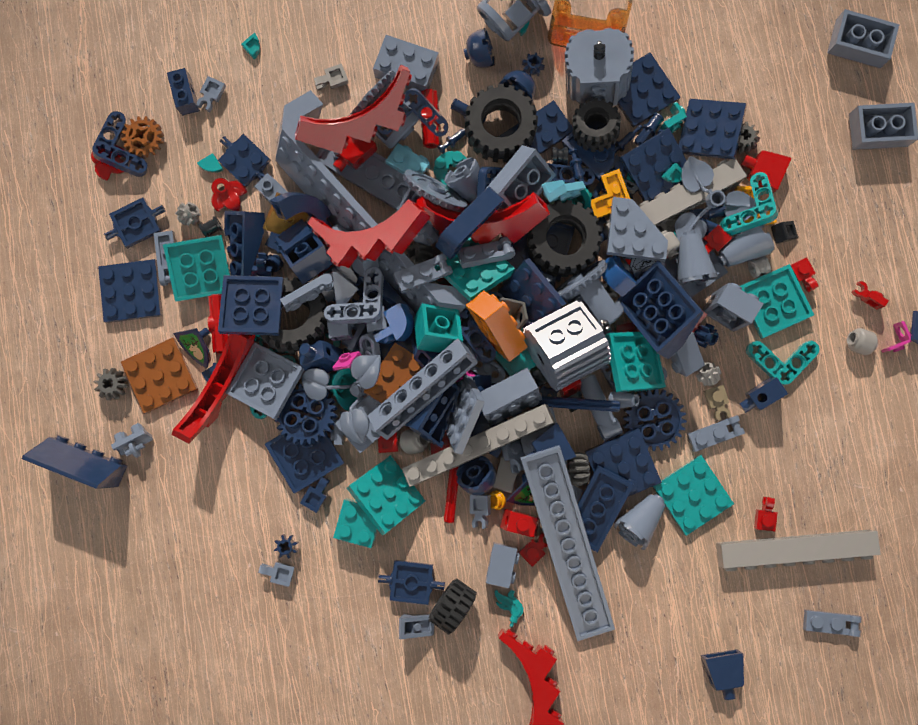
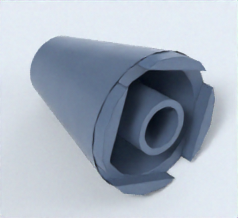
[444,157,480,204]
[717,221,775,267]
[677,230,717,285]
[614,494,666,550]

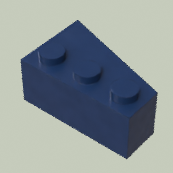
[405,383,461,448]

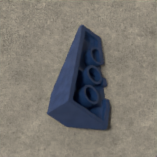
[224,211,265,276]

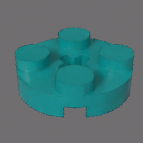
[433,151,467,187]

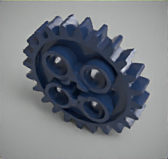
[274,383,338,447]
[623,389,687,451]

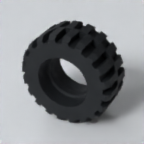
[465,84,538,163]
[527,200,603,277]
[260,277,328,355]

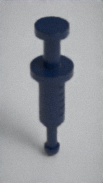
[615,125,642,153]
[437,129,465,154]
[568,148,584,181]

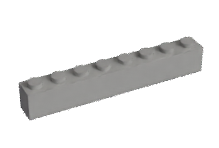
[603,158,747,239]
[402,404,556,487]
[716,530,881,571]

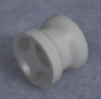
[747,256,771,278]

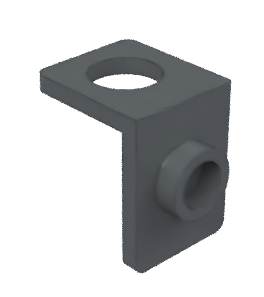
[499,297,528,330]

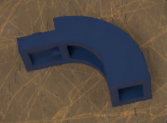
[270,192,332,228]

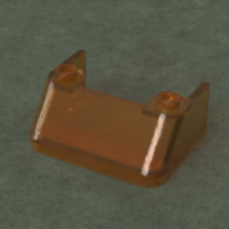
[547,0,632,48]

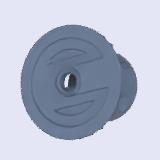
[477,0,552,41]
[350,70,422,149]
[396,170,467,245]
[555,260,624,325]

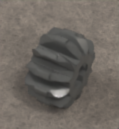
[737,121,760,154]
[406,241,435,265]
[93,368,129,401]
[567,452,590,486]

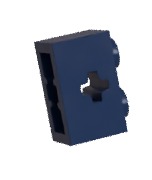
[167,68,200,116]

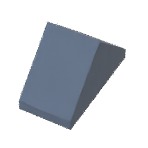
[332,268,358,304]

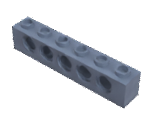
[368,338,478,440]

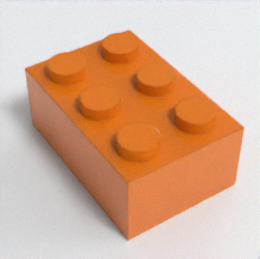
[466,291,528,362]

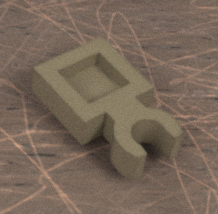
[704,385,731,421]

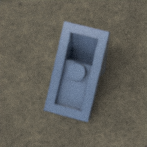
[399,614,434,639]

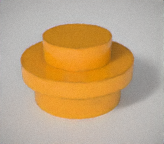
[490,490,506,510]

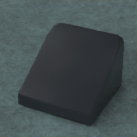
[771,221,798,244]

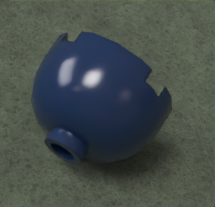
[463,28,496,69]
[499,70,536,100]
[456,456,496,496]

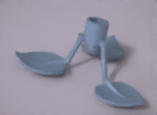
[675,156,756,242]
[302,355,381,443]

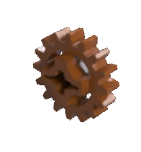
[121,116,164,158]

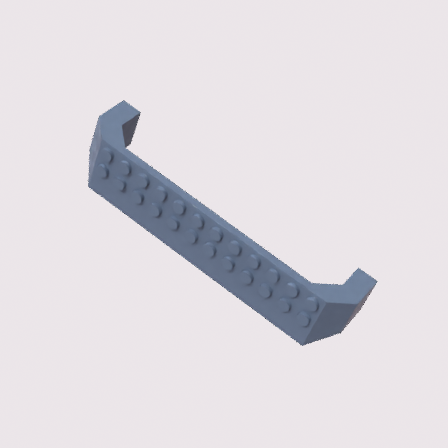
[275,90,469,314]

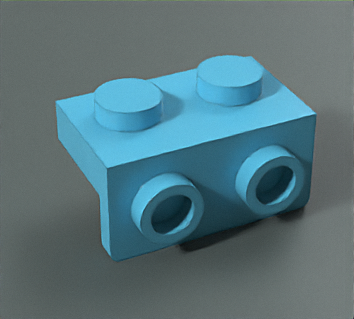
[386,143,430,174]
[541,180,586,202]

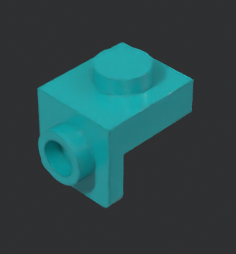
[660,102,687,133]

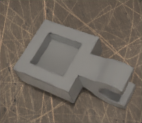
[314,64,349,90]

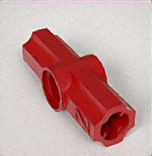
[421,89,440,149]
[208,294,229,353]

